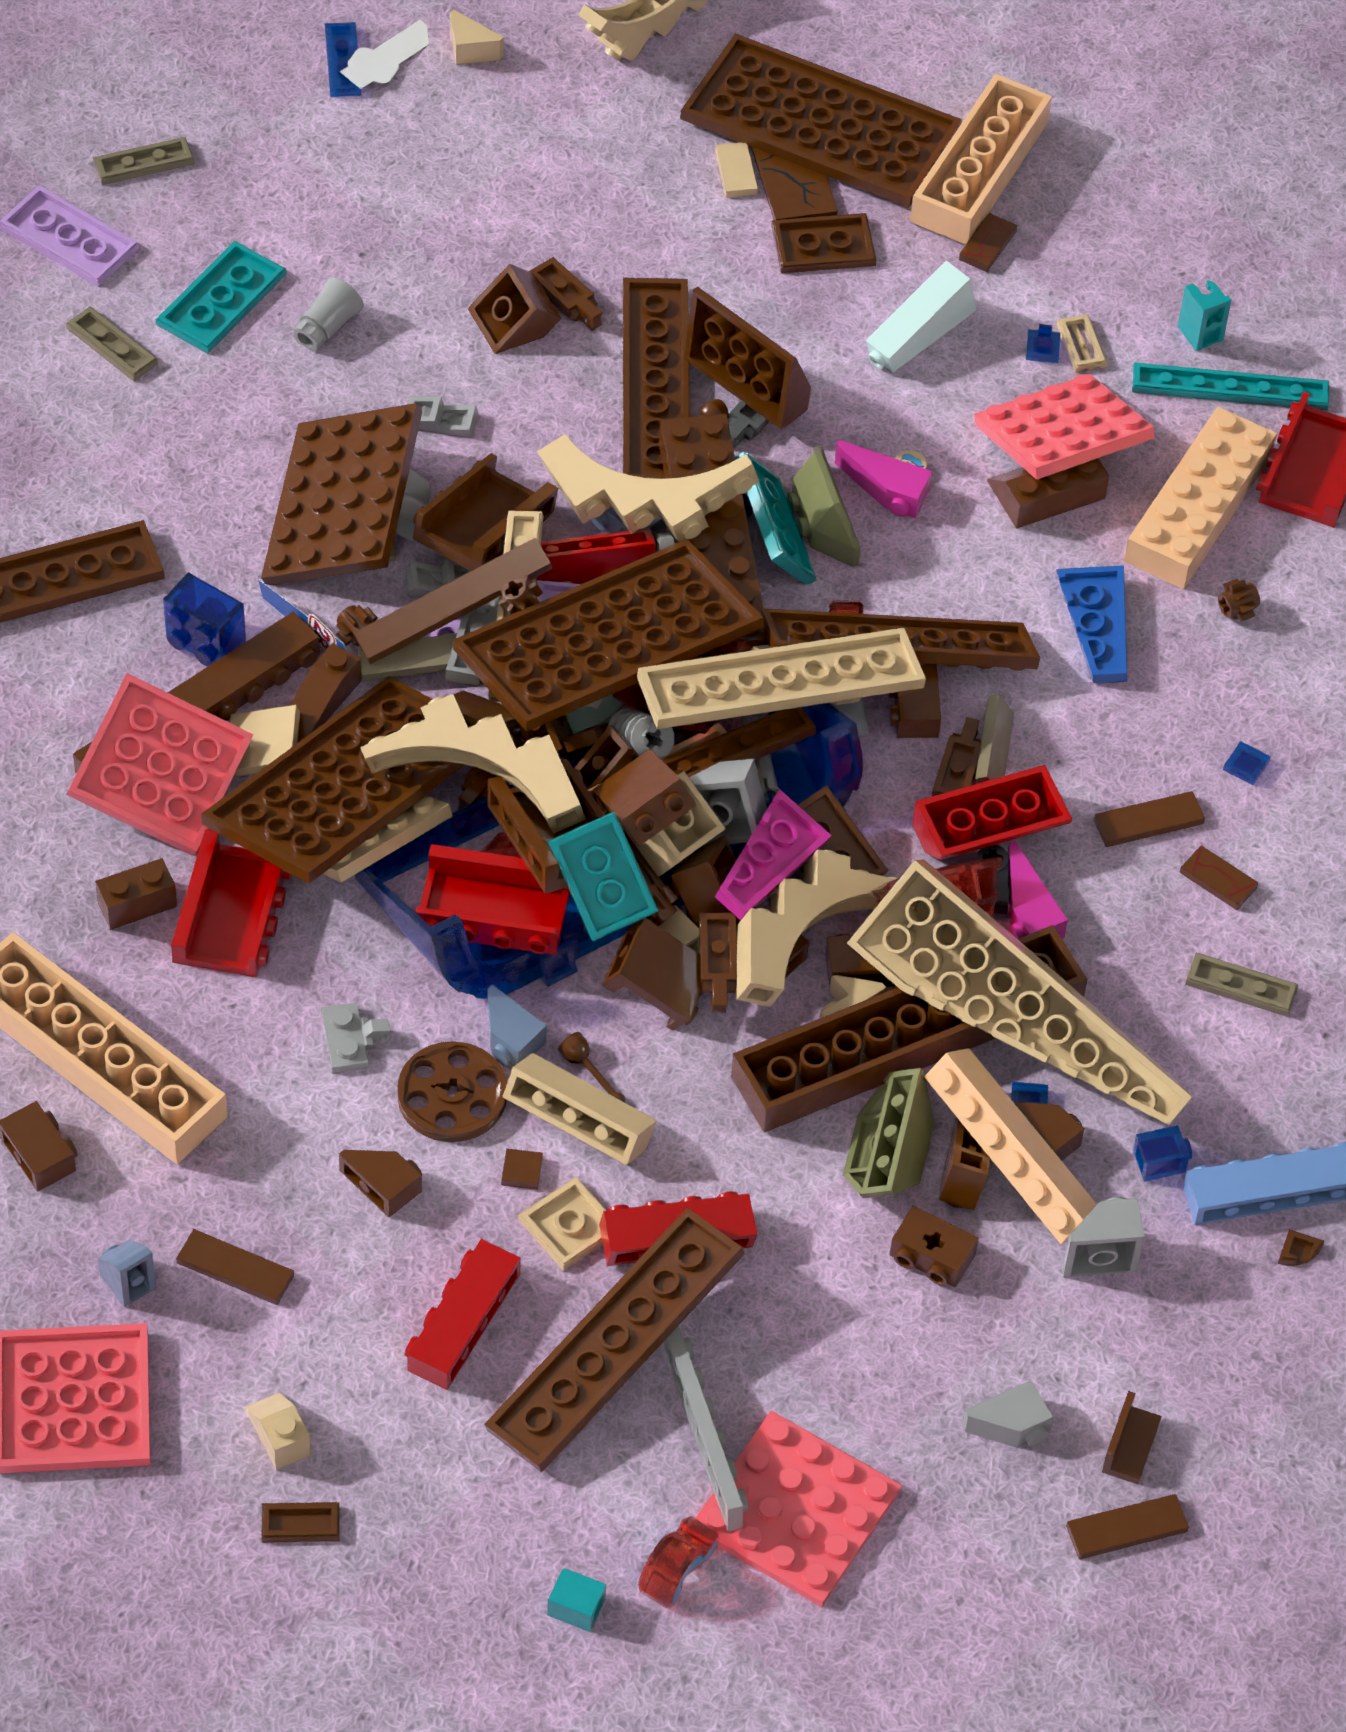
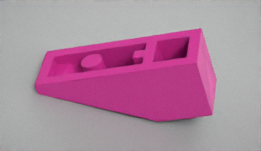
[834,440,932,518]
[1008,841,1068,939]

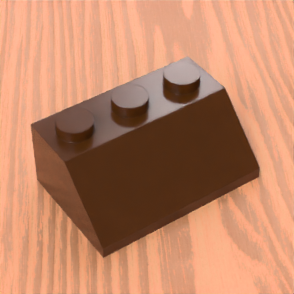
[987,458,1109,529]

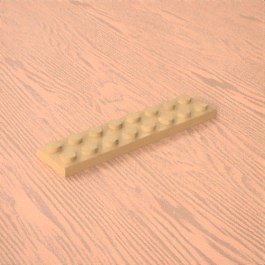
[637,628,926,729]

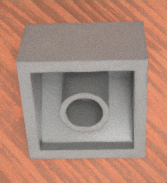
[689,759,767,846]
[1062,1197,1145,1278]

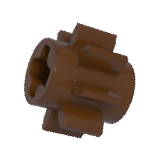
[498,575,543,615]
[1218,579,1260,622]
[336,605,378,646]
[641,883,678,926]

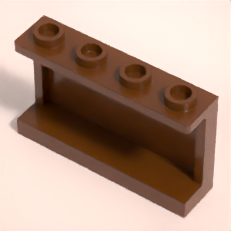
[413,453,559,571]
[488,758,608,894]

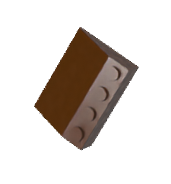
[684,286,811,430]

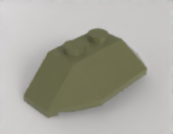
[788,445,861,567]
[843,1068,934,1198]

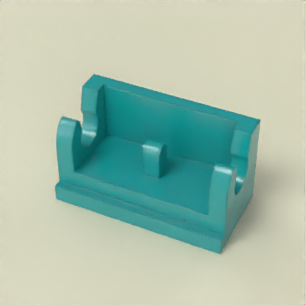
[1178,280,1232,351]

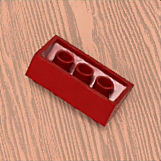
[912,765,1072,860]

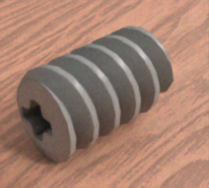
[607,709,674,759]

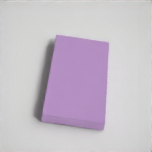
[0,185,139,287]

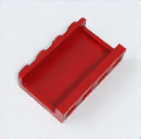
[1256,392,1346,528]
[171,829,292,977]
[414,844,571,955]

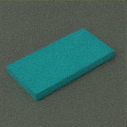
[155,240,287,354]
[735,451,816,585]

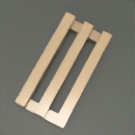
[1056,314,1107,373]

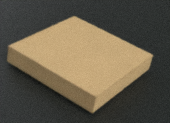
[230,705,300,776]
[518,1176,606,1271]

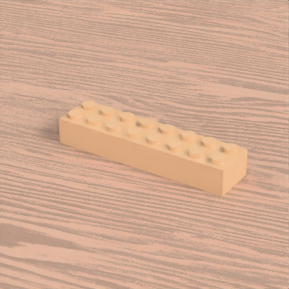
[0,932,228,1165]

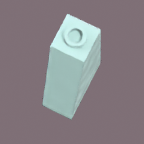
[866,261,977,373]

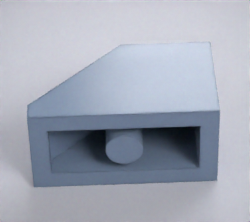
[487,985,547,1066]
[98,1240,156,1307]

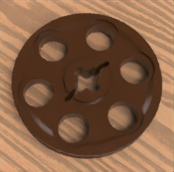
[397,1041,507,1142]

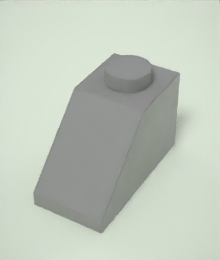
[962,1380,1053,1448]

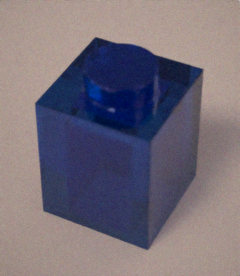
[1133,1125,1192,1182]

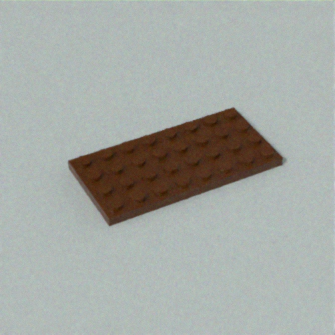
[680,33,962,207]
[453,539,763,732]
[202,676,465,884]

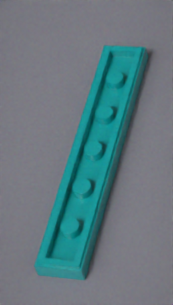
[1132,362,1329,411]

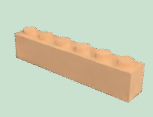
[924,1048,1097,1244]

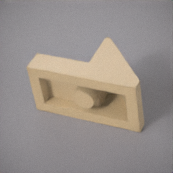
[820,975,886,1018]

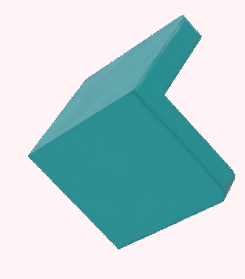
[547,1568,606,1632]

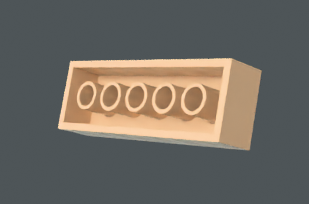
[910,74,1052,245]
[1124,406,1277,589]

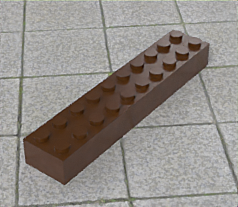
[731,925,1088,1133]

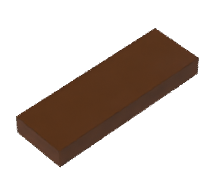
[1094,791,1205,847]
[176,1229,294,1305]
[1066,1494,1189,1560]

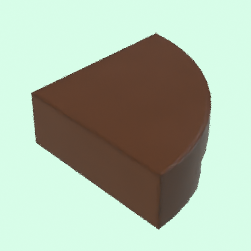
[1278,1229,1325,1266]

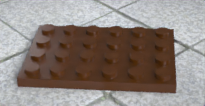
[261,403,422,585]

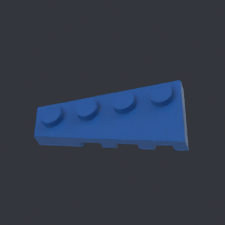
[1056,565,1127,683]

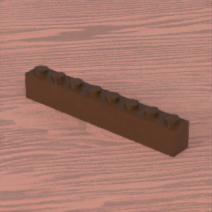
[73,612,320,773]

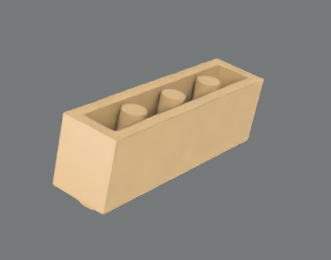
[503,1053,657,1165]

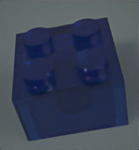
[163,572,246,666]

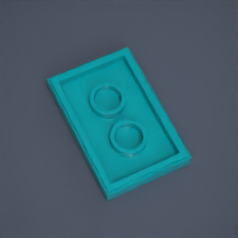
[548,812,658,941]

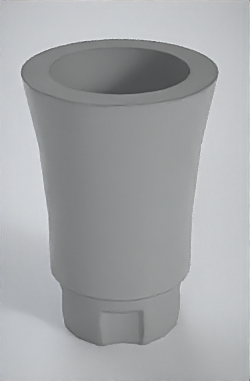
[293,277,364,352]

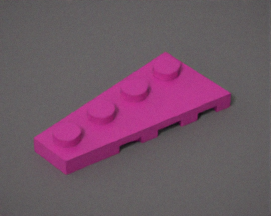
[715,789,832,920]

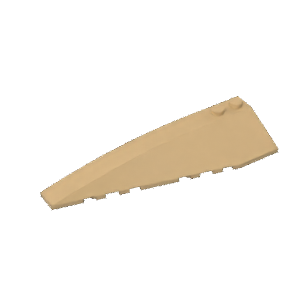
[847,859,1193,1125]

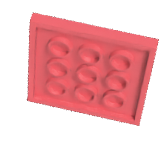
[974,374,1154,480]
[66,673,254,856]
[0,1323,151,1474]
[690,1411,902,1607]

